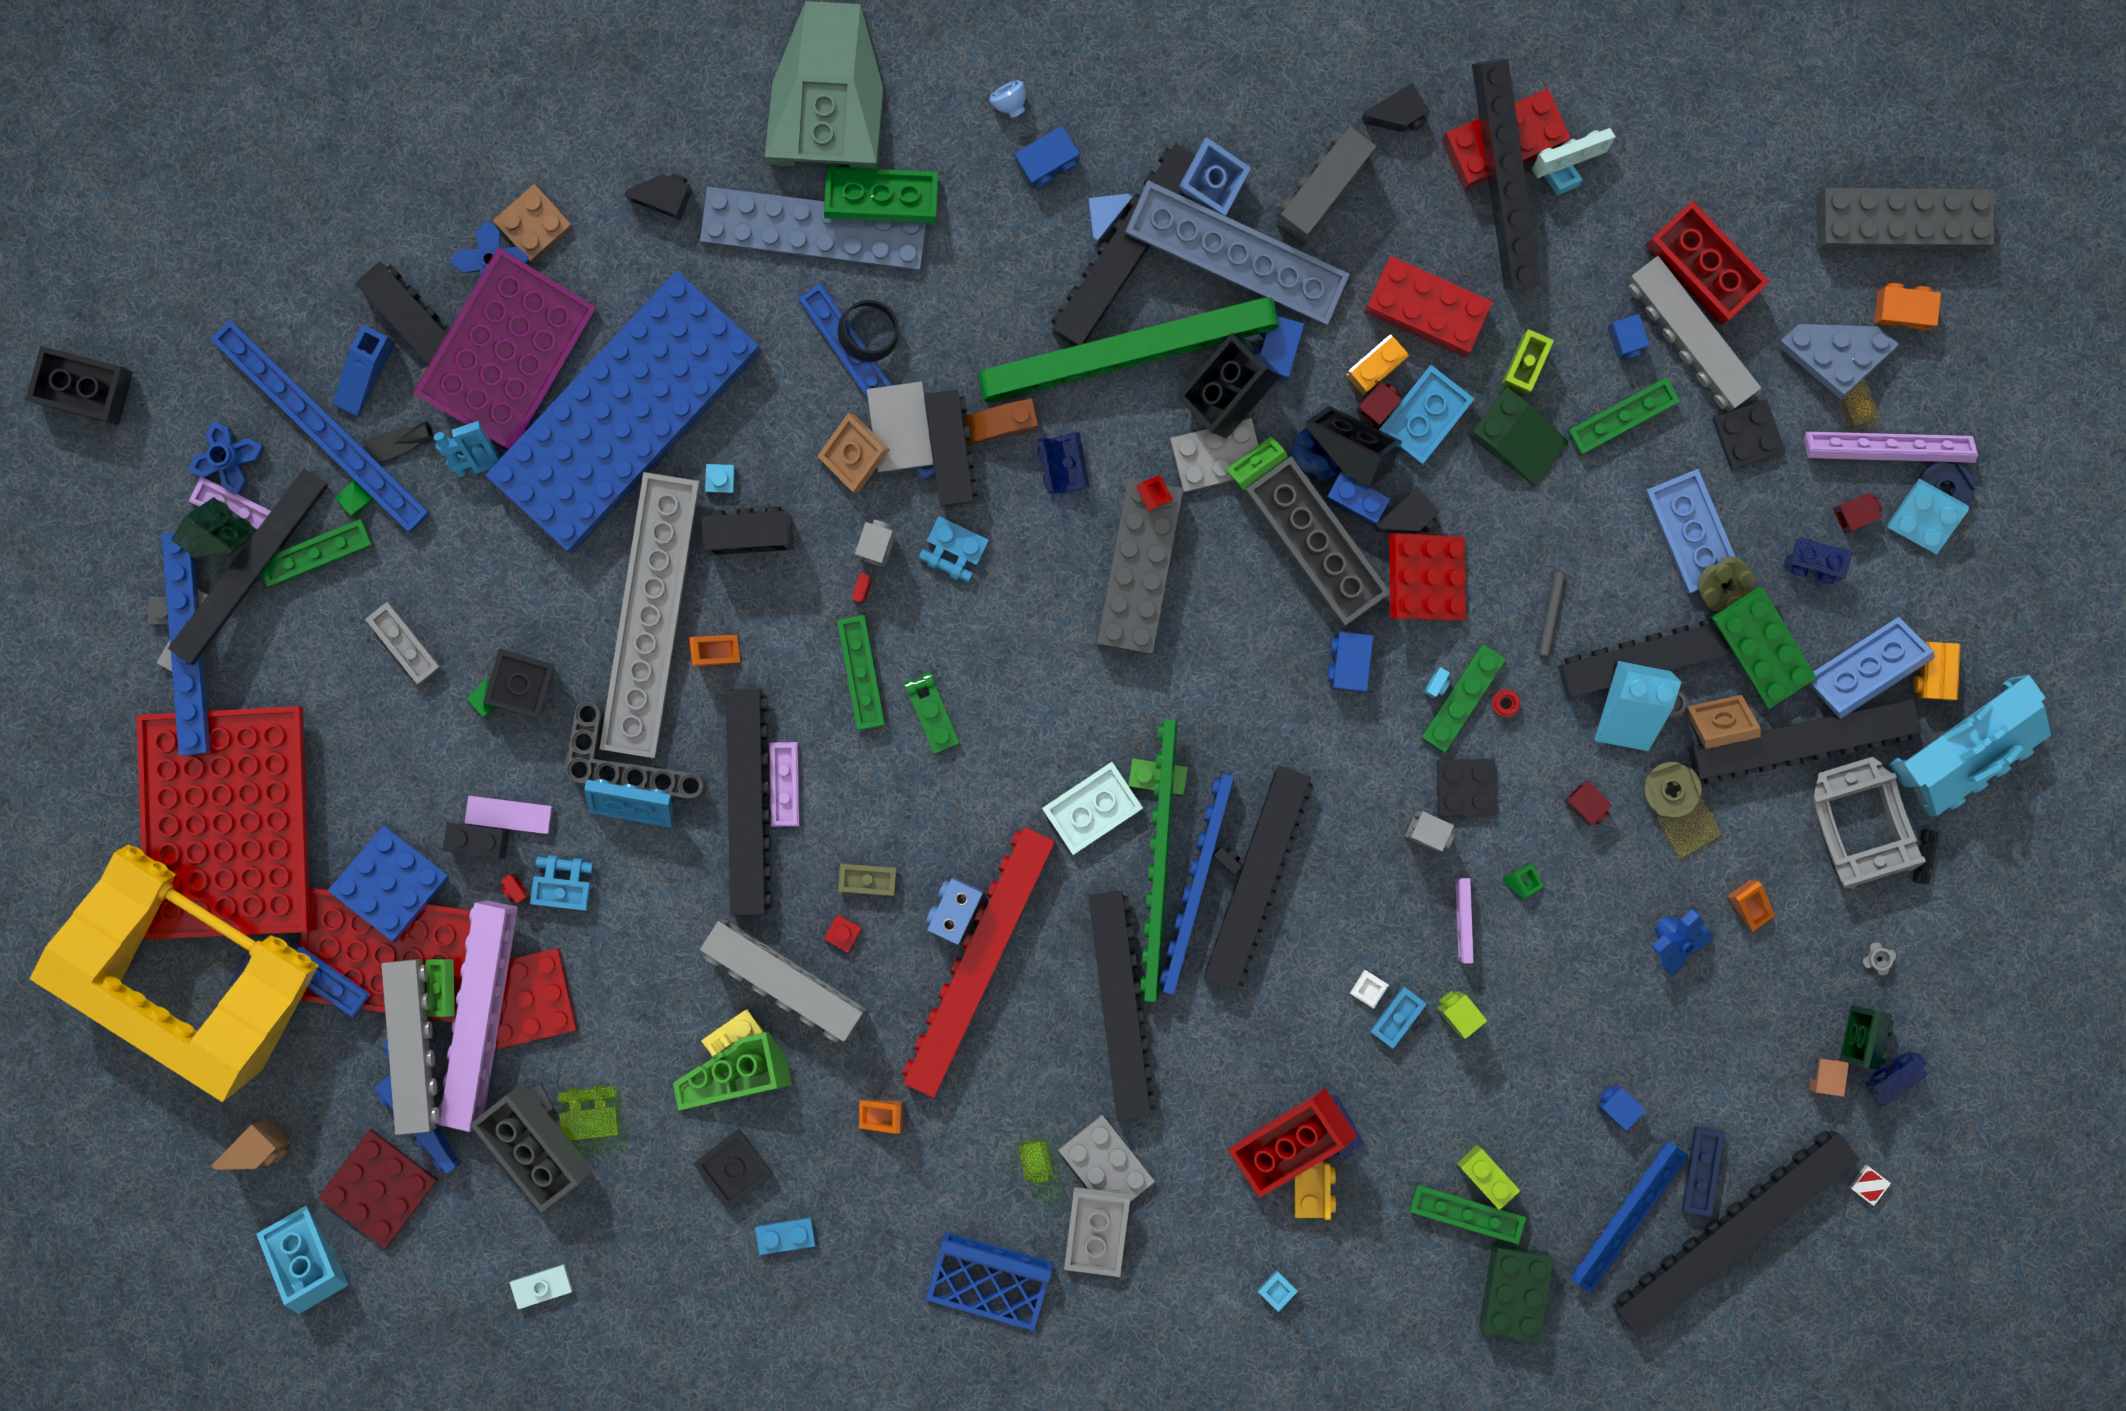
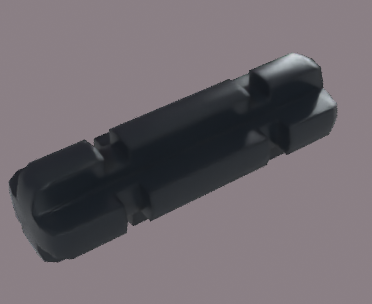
[1913,829,1939,885]

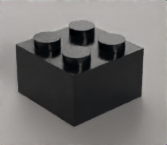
[483,649,554,719]

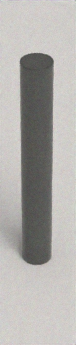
[1538,573,1566,657]

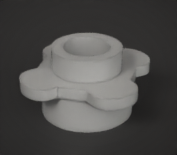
[1862,942,1896,975]

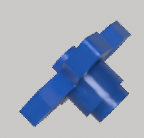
[450,221,529,276]
[188,421,265,495]
[1652,909,1713,975]

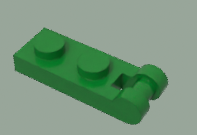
[904,671,960,754]

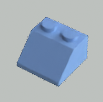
[1179,138,1251,216]

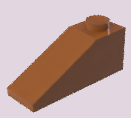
[962,398,1038,446]

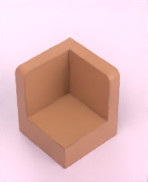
[1809,1058,1849,1096]

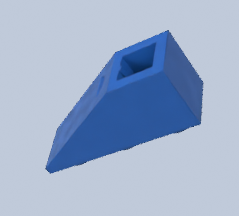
[332,324,396,417]

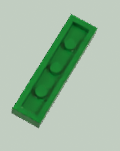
[1567,377,1680,456]
[262,519,374,588]
[837,615,885,730]
[1421,644,1506,753]
[1409,1183,1526,1245]

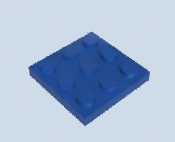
[328,825,450,943]

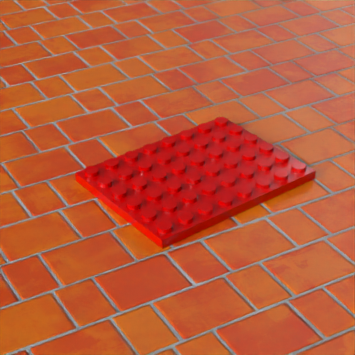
[137,706,311,940]

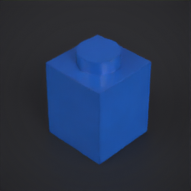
[1608,314,1650,360]
[1597,1085,1646,1131]

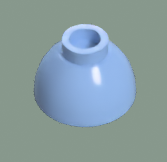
[989,80,1026,118]

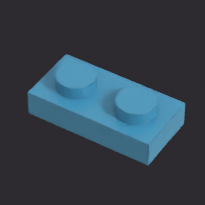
[1370,986,1427,1049]
[755,1217,816,1255]

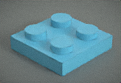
[1887,479,1969,555]

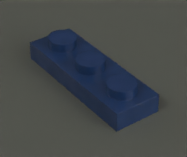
[1681,1127,1725,1217]

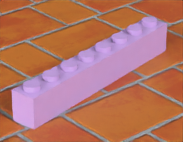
[439,900,518,1132]

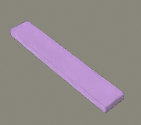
[1804,432,1978,463]

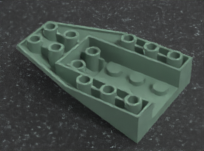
[765,1,884,169]

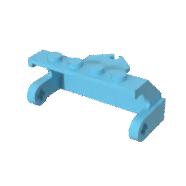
[1888,675,2051,816]

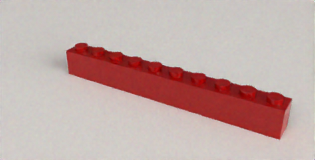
[901,827,1055,1098]

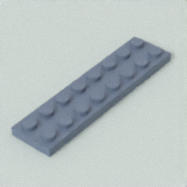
[1124,181,1349,326]
[700,187,927,271]

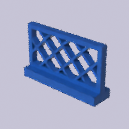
[926,1232,1053,1331]

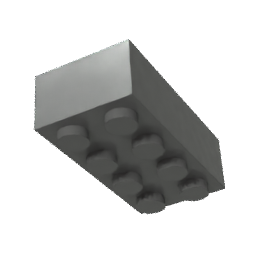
[1277,126,1376,246]
[470,1082,593,1213]

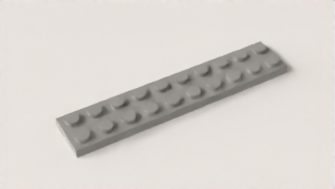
[599,472,700,758]

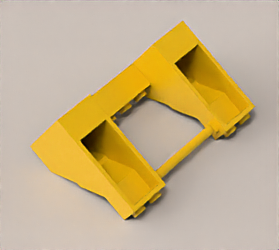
[30,844,319,1102]

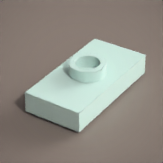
[510,1264,574,1309]

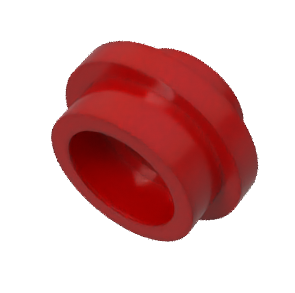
[1492,689,1520,717]

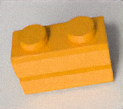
[1345,334,1409,396]
[1913,642,1960,701]

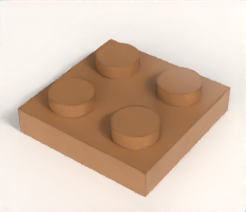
[493,184,573,263]
[817,413,890,493]
[1687,695,1761,749]

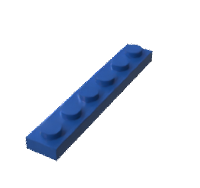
[1570,1141,1689,1294]

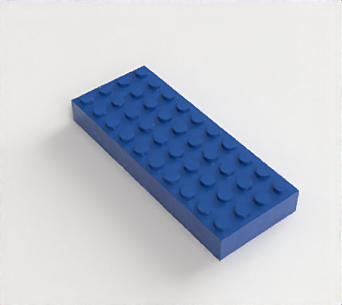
[485,270,762,554]

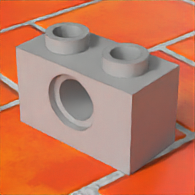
[855,520,896,568]
[1404,811,1455,851]

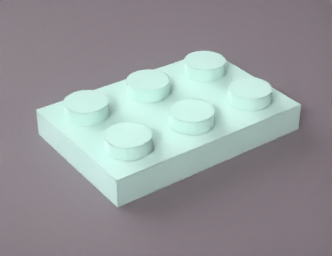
[1042,762,1143,855]

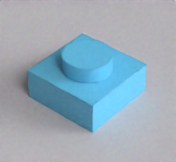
[1544,165,1583,196]
[705,464,735,494]
[1423,667,1451,698]
[1257,1270,1298,1312]

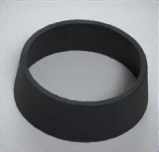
[837,300,898,362]

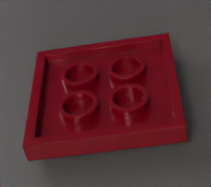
[318,1129,439,1249]

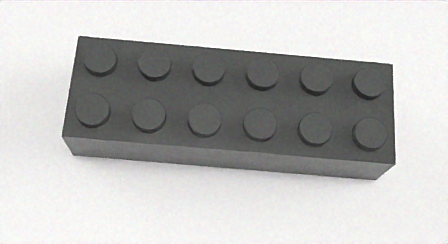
[1817,188,1994,251]
[1244,456,1390,628]
[1097,478,1183,656]

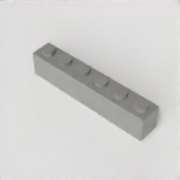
[1626,256,1761,412]
[381,959,440,1135]

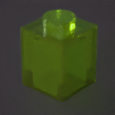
[1018,1138,1053,1183]

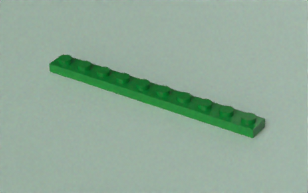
[1140,718,1178,1002]

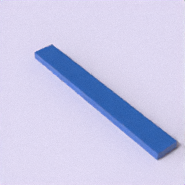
[798,282,935,481]

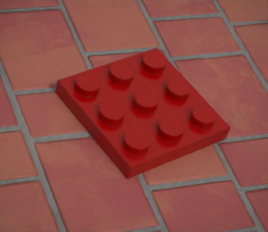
[1389,533,1466,621]
[495,948,577,1049]

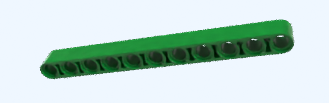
[977,298,1280,402]

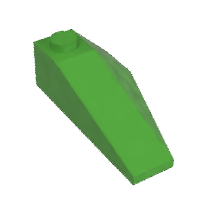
[673,1032,792,1111]

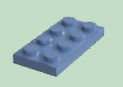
[1644,469,1736,594]
[1808,617,1935,719]

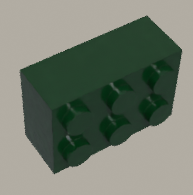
[1479,1243,1554,1343]

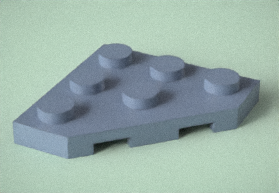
[1778,324,1899,400]

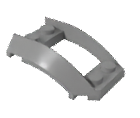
[1813,757,1926,889]

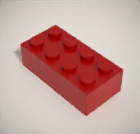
[1442,88,1571,191]
[1645,200,1770,326]
[1364,256,1493,358]
[1228,1088,1357,1198]

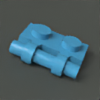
[434,421,501,477]
[918,516,989,583]
[530,855,594,911]

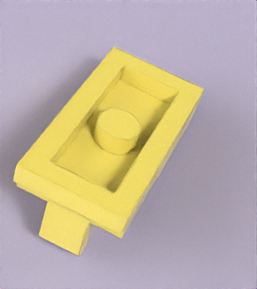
[701,1008,763,1057]

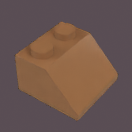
[211,1118,292,1170]

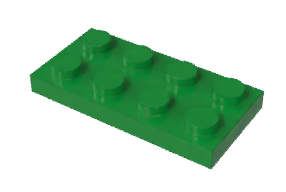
[824,167,938,223]
[1712,586,1817,709]

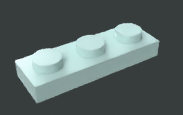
[1532,128,1616,178]

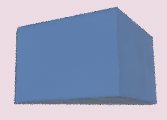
[1089,194,1132,246]

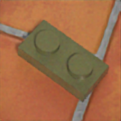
[838,863,897,896]

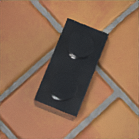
[443,823,510,858]

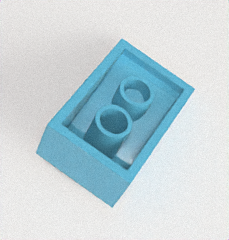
[1595,661,1681,751]
[256,1205,349,1314]

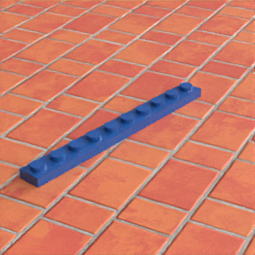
[210,319,430,533]

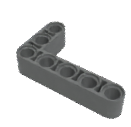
[566,702,706,798]

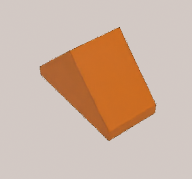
[689,635,740,668]
[1726,880,1775,932]
[859,1100,903,1134]

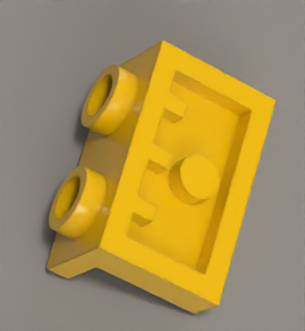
[1294,1160,1336,1220]

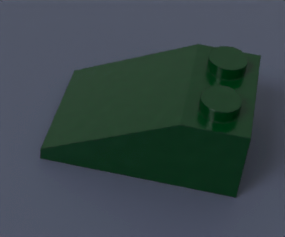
[1468,387,1569,486]
[1839,1005,1894,1070]

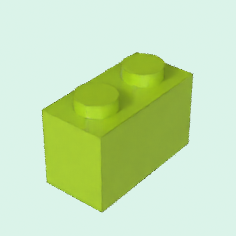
[1501,329,1554,397]
[1436,991,1487,1039]
[1456,1145,1520,1210]

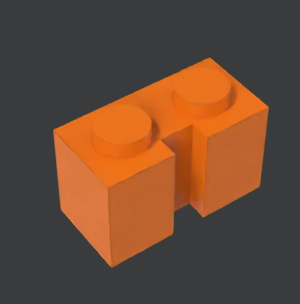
[1874,283,1941,331]

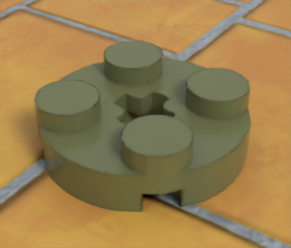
[1697,557,1756,612]
[1643,762,1702,819]

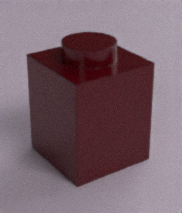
[1356,382,1402,429]
[1833,492,1882,534]
[1564,781,1612,825]

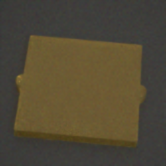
[1656,796,1723,859]

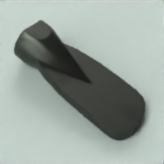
[364,421,434,462]

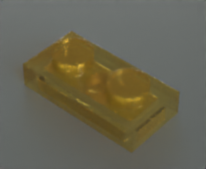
[1840,379,1880,428]

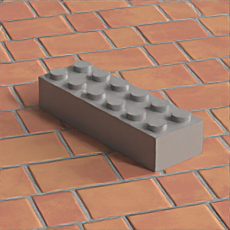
[700,919,866,1042]

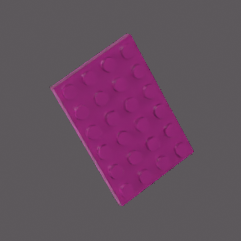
[412,248,596,449]

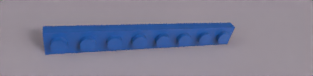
[161,530,211,756]
[1158,774,1234,995]

